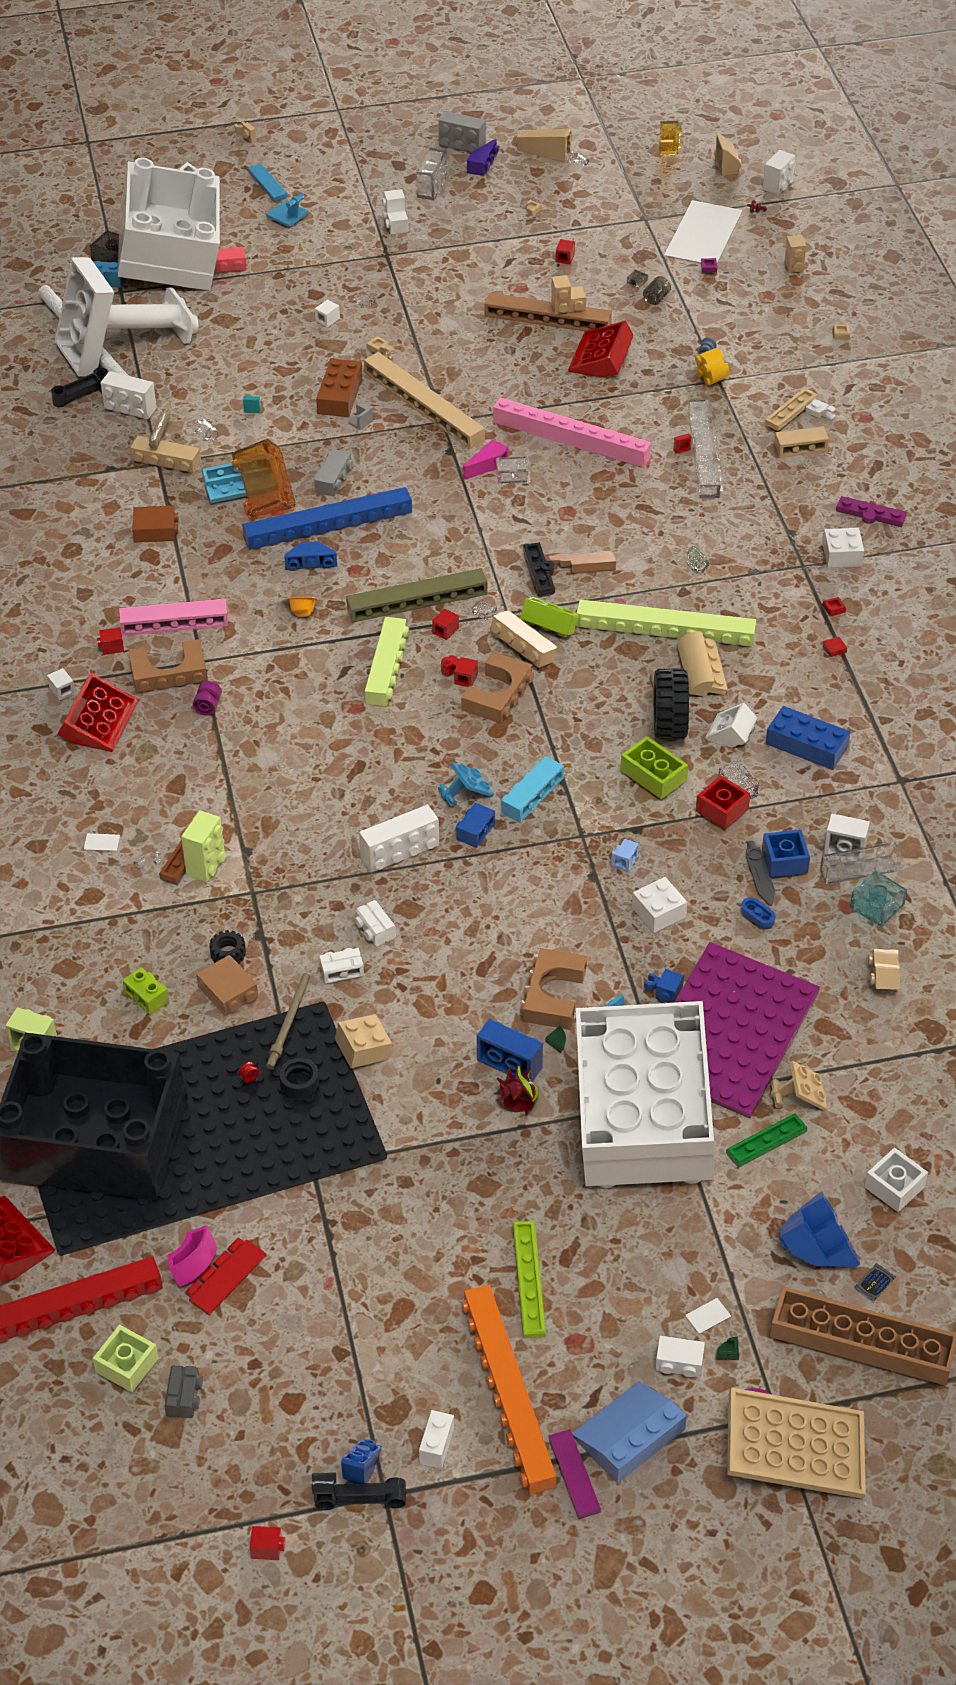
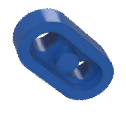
[741,897,776,928]

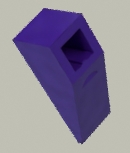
[467,139,499,176]

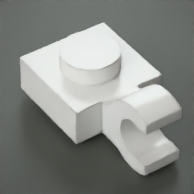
[806,399,836,420]

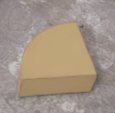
[527,200,542,216]

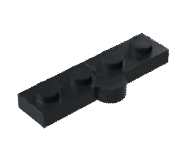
[523,542,555,596]

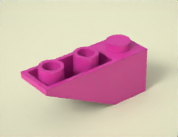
[462,439,509,480]

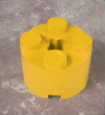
[695,348,730,386]

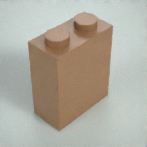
[196,955,258,1016]

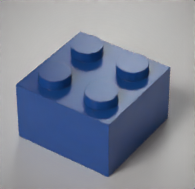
[762,829,810,877]

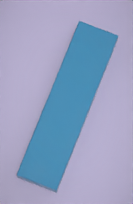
[248,164,288,202]

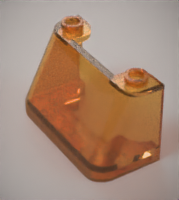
[231,438,296,517]

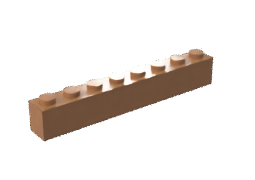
[485,293,612,331]

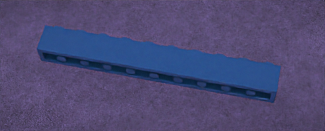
[242,487,412,550]

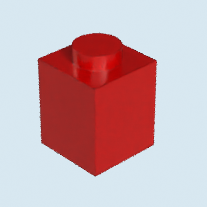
[555,239,575,265]
[432,609,459,640]
[97,627,124,655]
[249,1526,286,1560]

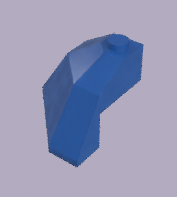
[779,1192,860,1267]

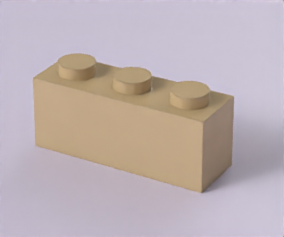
[774,426,829,458]

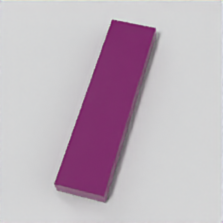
[549,1429,601,1519]

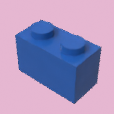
[455,803,495,848]

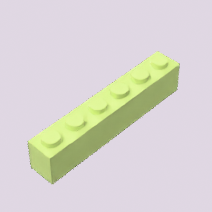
[365,617,409,706]

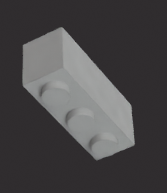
[314,449,353,497]

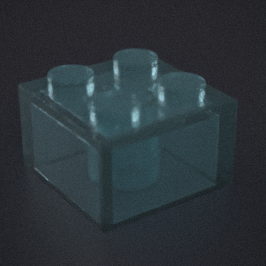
[850,870,907,927]

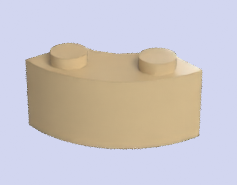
[868,949,901,990]

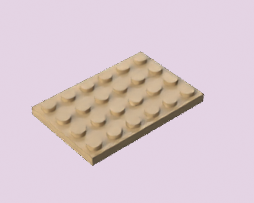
[727,1387,866,1499]

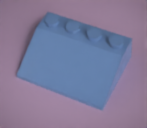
[572,1381,687,1483]

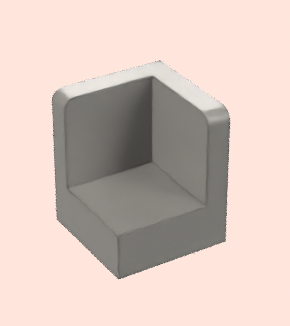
[349,401,373,430]

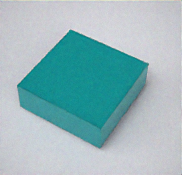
[243,396,261,413]

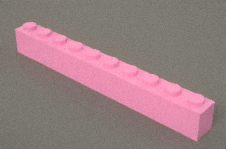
[493,398,651,468]

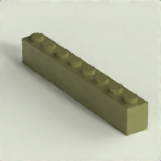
[346,568,488,623]

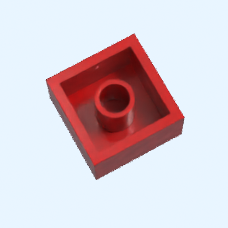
[696,775,751,830]

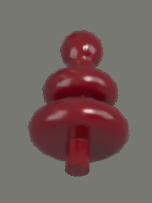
[747,200,767,213]

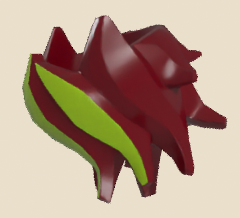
[496,1066,539,1115]

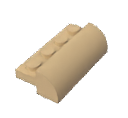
[677,631,728,697]

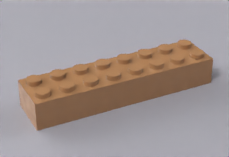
[770,1286,956,1386]

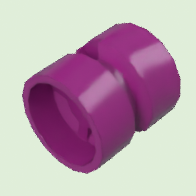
[192,681,222,716]

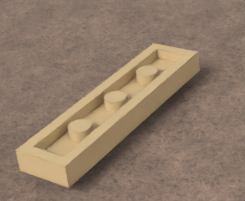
[765,388,817,431]

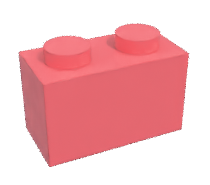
[215,247,246,273]

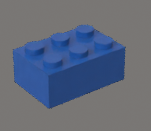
[477,1019,543,1082]

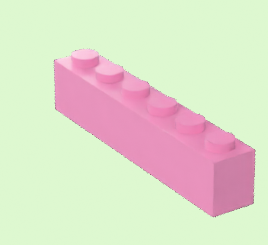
[119,599,228,636]

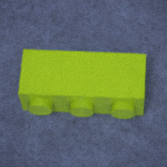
[520,597,579,637]

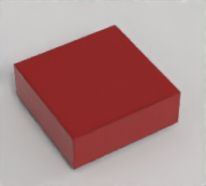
[673,433,692,454]
[822,597,846,617]
[823,637,847,657]

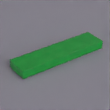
[726,1113,808,1168]

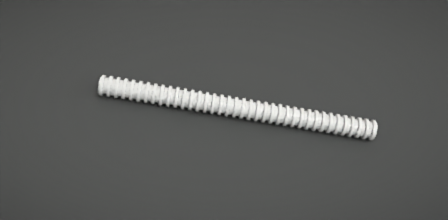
[38,285,129,376]

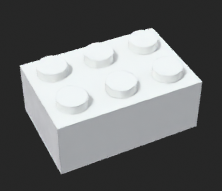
[101,371,157,419]

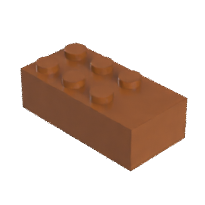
[316,358,363,417]

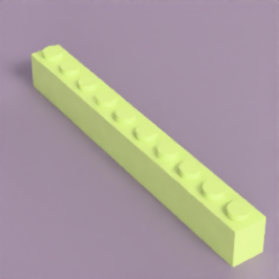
[576,600,756,647]

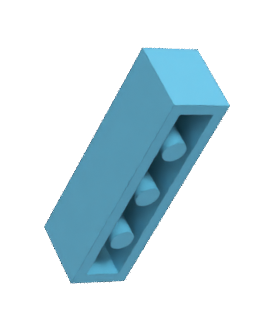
[501,756,564,823]

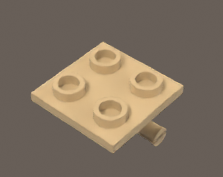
[770,1061,827,1111]

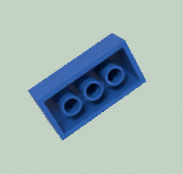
[766,706,851,770]

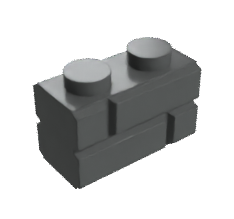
[164,1365,203,1418]

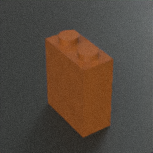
[132,506,179,543]

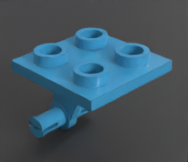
[266,193,309,227]
[438,762,494,807]

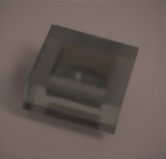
[627,270,648,288]

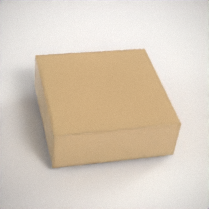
[833,325,850,339]

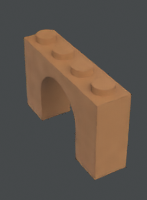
[128,639,208,693]
[461,652,534,724]
[520,948,587,1030]

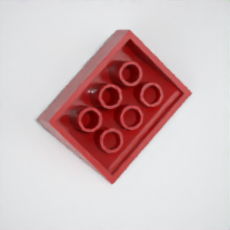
[568,320,634,377]
[57,673,139,752]
[0,1195,55,1284]

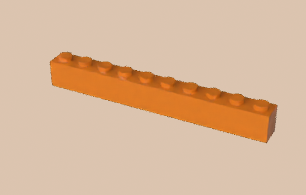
[461,1284,556,1495]

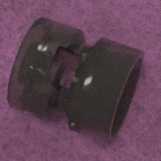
[643,276,671,305]

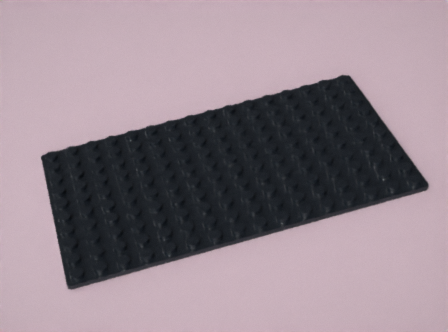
[37,1002,387,1256]

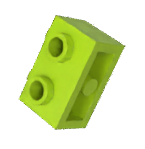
[122,967,168,1015]

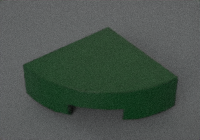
[545,1026,566,1053]
[716,1336,739,1360]

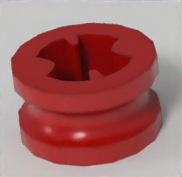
[238,1062,260,1083]

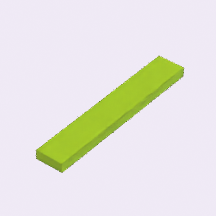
[513,1221,546,1338]

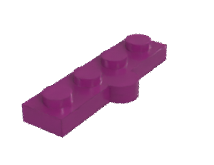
[836,496,907,527]

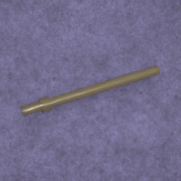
[266,973,310,1070]

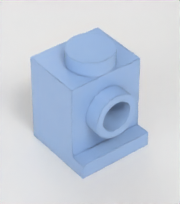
[611,839,639,872]

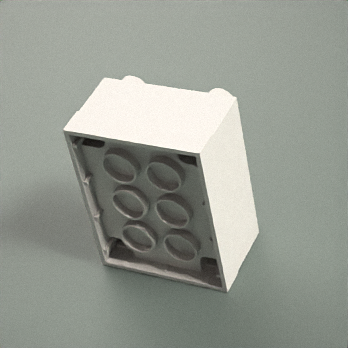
[118,158,220,291]
[576,1001,714,1188]

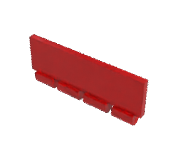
[185,1238,267,1316]

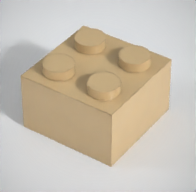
[335,1014,392,1068]

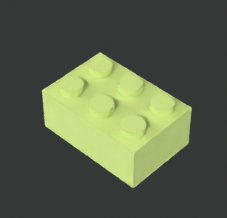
[181,811,226,882]

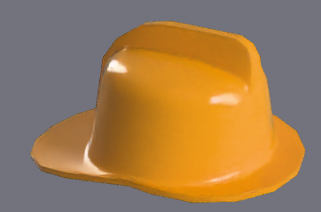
[281,596,319,617]

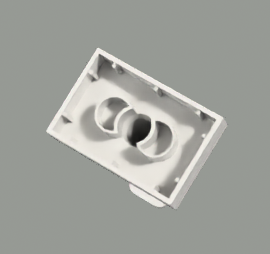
[55,258,198,377]

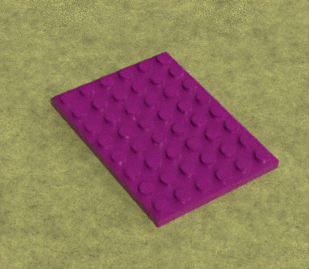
[674,942,820,1118]

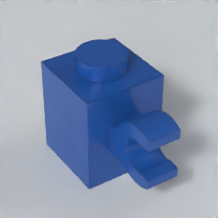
[644,969,684,1003]

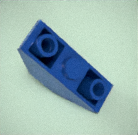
[284,541,337,570]
[341,1439,382,1483]

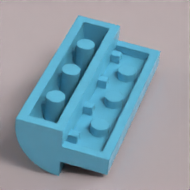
[202,456,276,503]

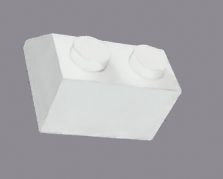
[705,703,757,747]

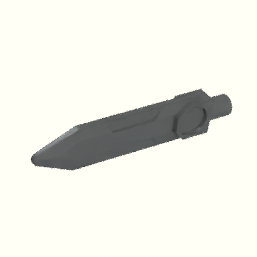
[746,840,775,906]

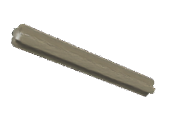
[148,408,171,447]

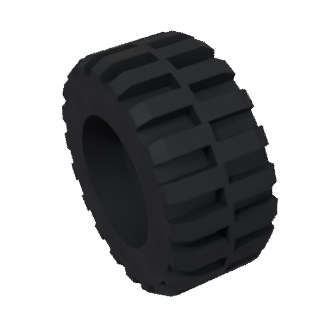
[653,668,689,739]

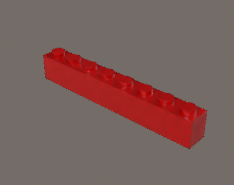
[0,1256,163,1343]

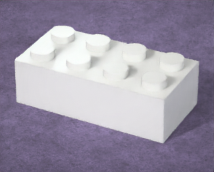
[359,805,439,873]

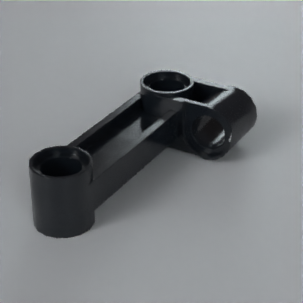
[51,367,108,407]
[312,1472,406,1511]

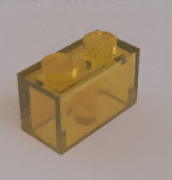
[659,121,682,155]

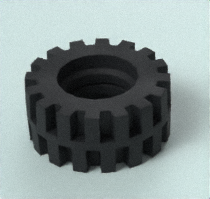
[209,930,246,964]

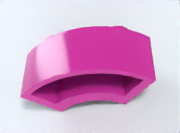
[168,1225,216,1287]

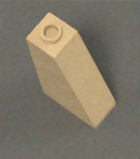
[516,129,572,162]

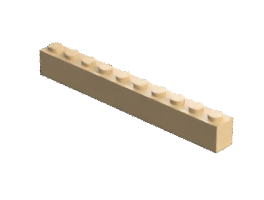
[364,352,485,449]

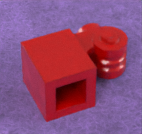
[441,655,478,687]

